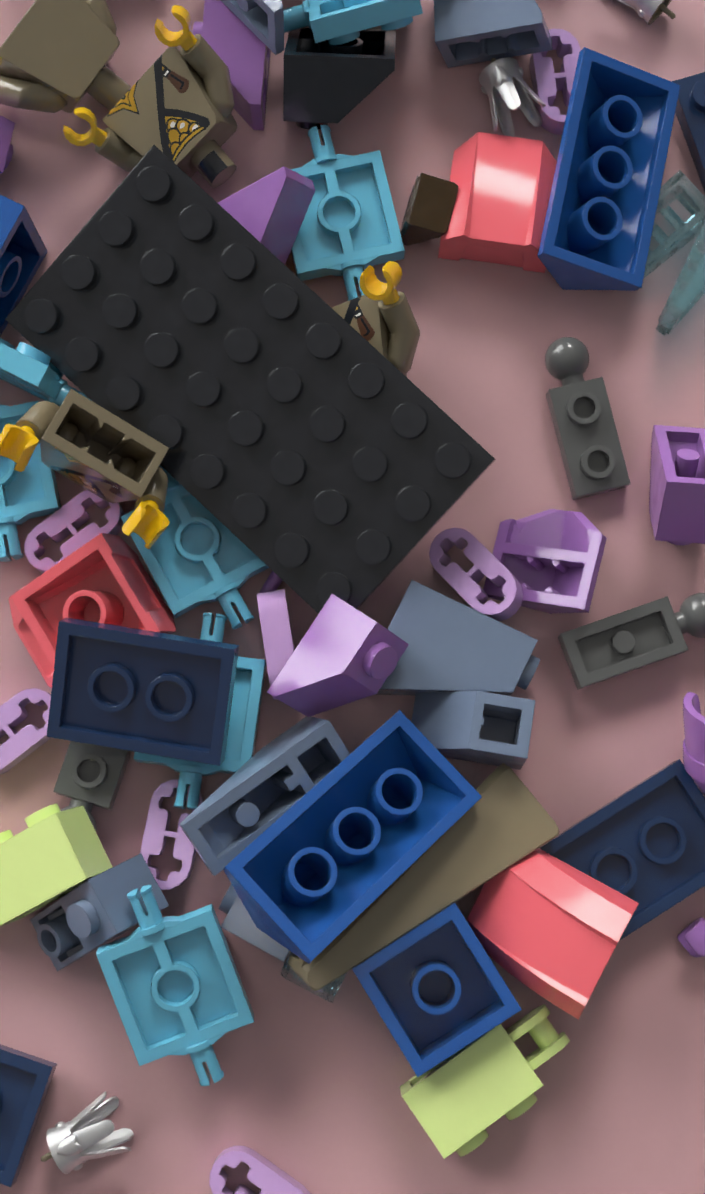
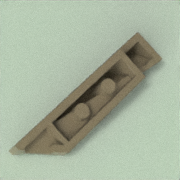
[288,763,560,991]

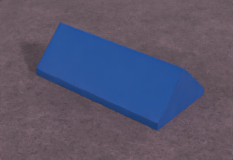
[538,47,680,291]
[223,710,482,964]

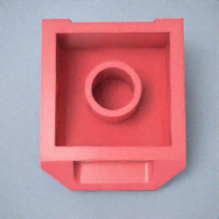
[438,132,557,273]
[8,533,176,688]
[467,848,639,1020]

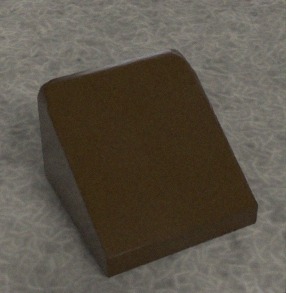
[400,173,458,246]

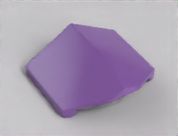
[483,509,607,614]

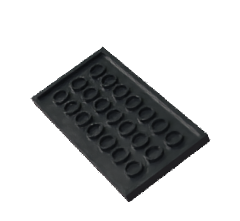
[5,145,496,614]

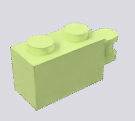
[0,803,112,927]
[400,1004,570,1159]

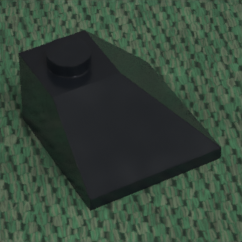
[283,26,396,129]

